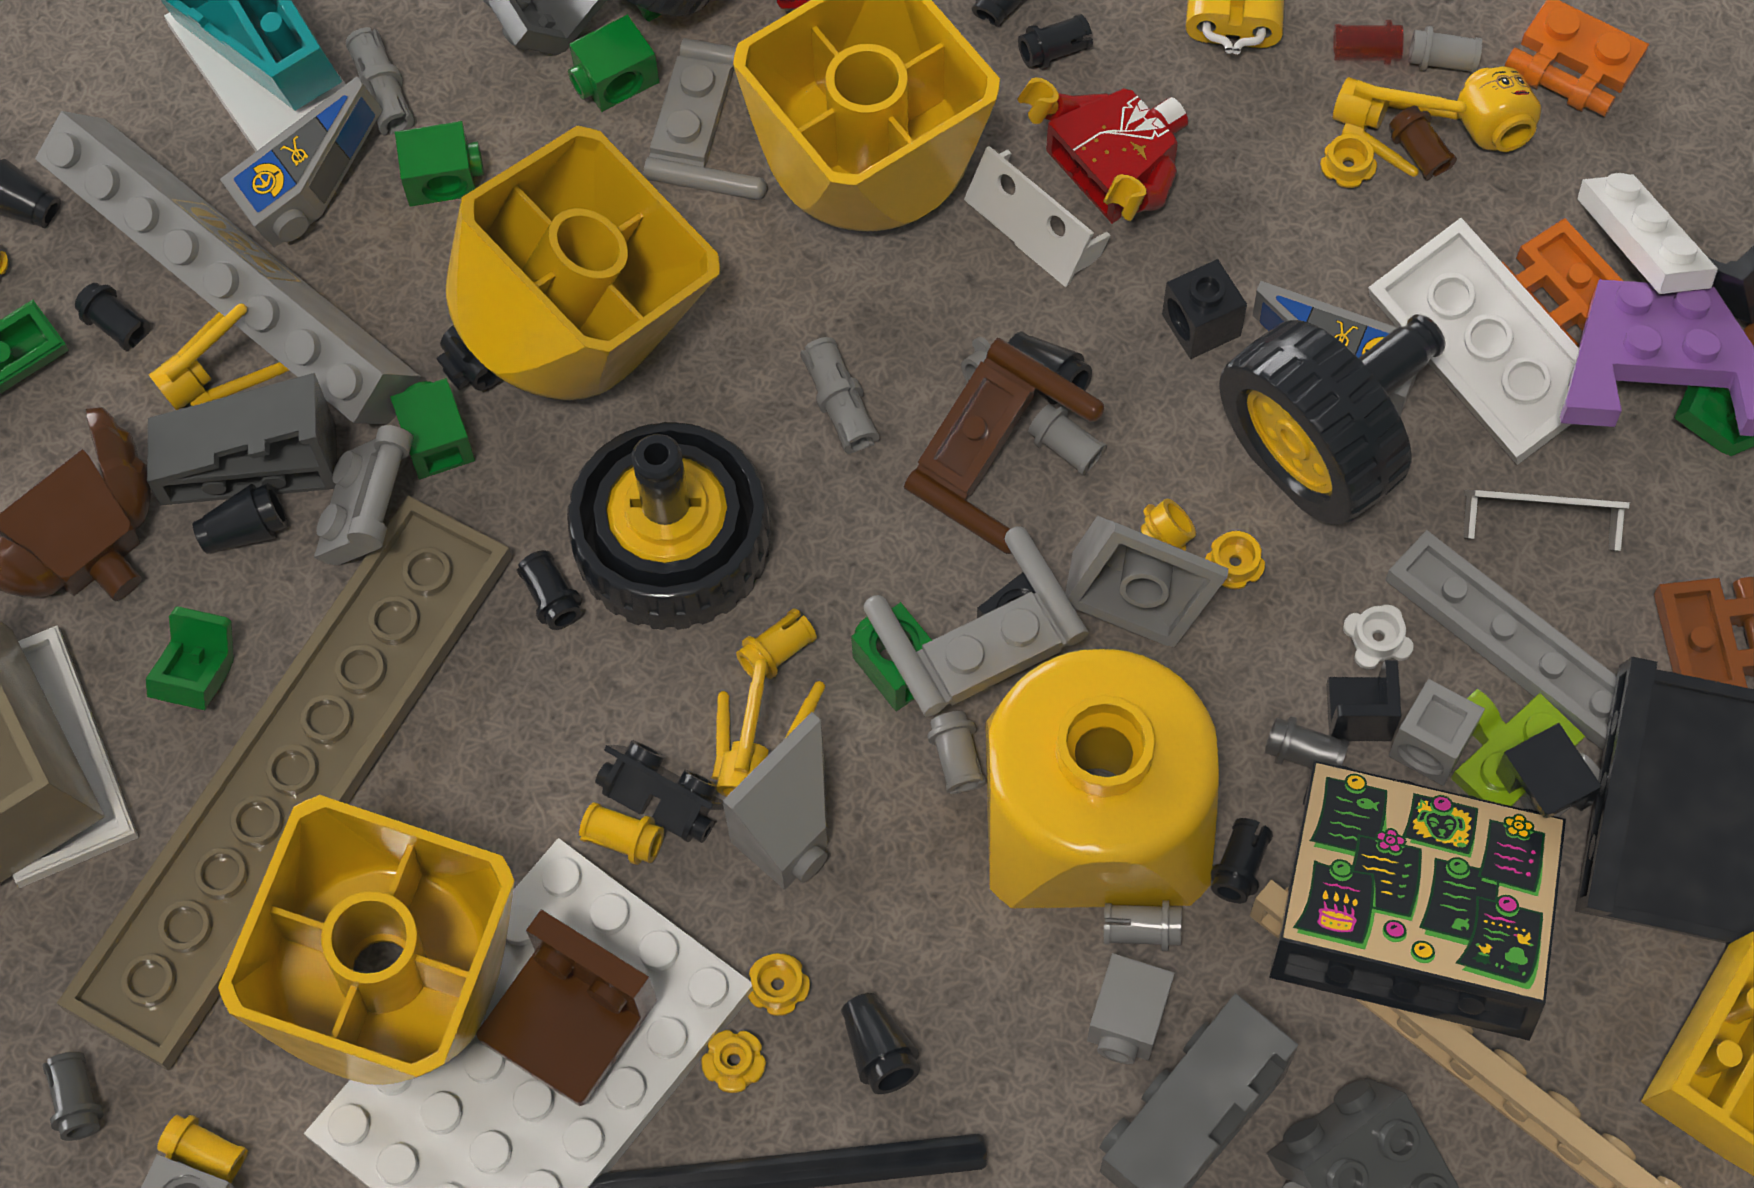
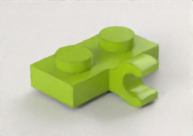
[1451,689,1585,806]

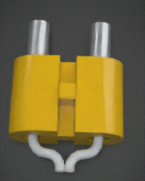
[1186,0,1284,54]

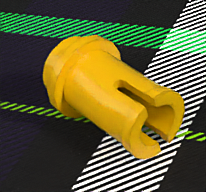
[736,608,817,679]
[579,802,664,865]
[157,1115,248,1183]

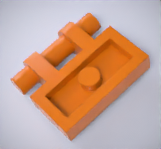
[1504,0,1649,117]
[1502,218,1623,348]

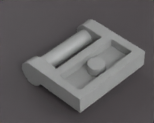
[314,425,413,565]

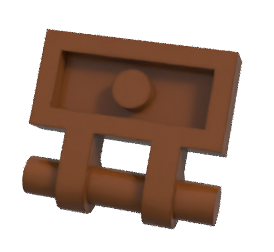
[1654,577,1754,688]

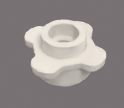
[1343,605,1414,669]

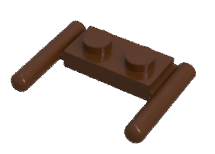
[904,338,1104,554]

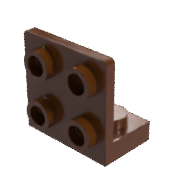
[476,909,657,1106]

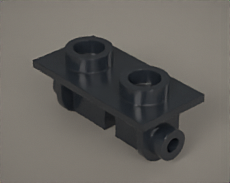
[595,740,724,843]

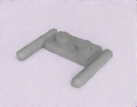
[643,38,767,200]
[863,526,1089,717]

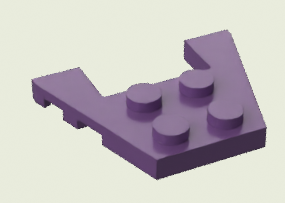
[1560,279,1754,436]

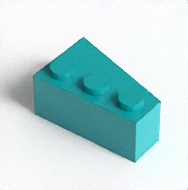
[161,0,343,111]

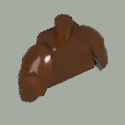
[0,407,151,601]

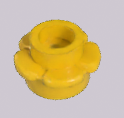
[1320,133,1377,188]
[1141,499,1196,551]
[1205,531,1265,589]
[748,953,810,1016]
[701,1030,766,1093]

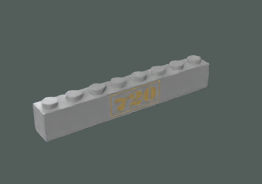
[35,111,421,424]

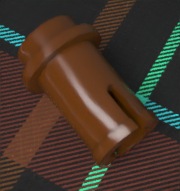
[1389,106,1457,181]

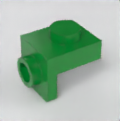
[1674,385,1754,456]
[145,606,234,710]

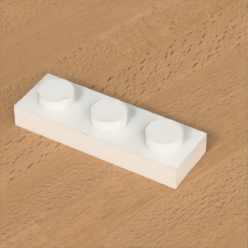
[1577,173,1718,294]

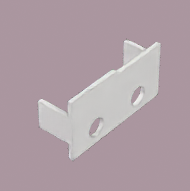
[964,146,1111,287]
[1464,490,1630,551]

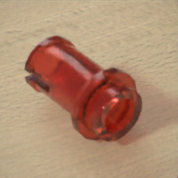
[1333,20,1404,64]

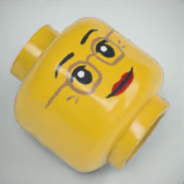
[1457,66,1541,152]

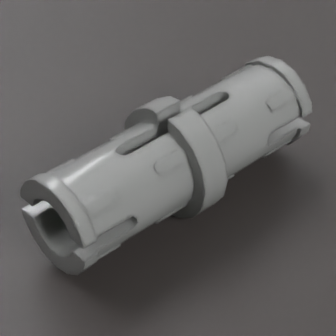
[346,27,414,135]
[800,337,879,454]

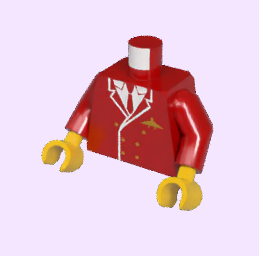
[1017,77,1188,224]

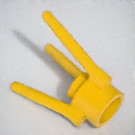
[1333,77,1467,177]
[148,303,289,410]
[711,659,825,797]

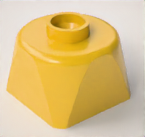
[733,0,1000,231]
[446,126,720,400]
[985,649,1219,908]
[218,795,514,1085]

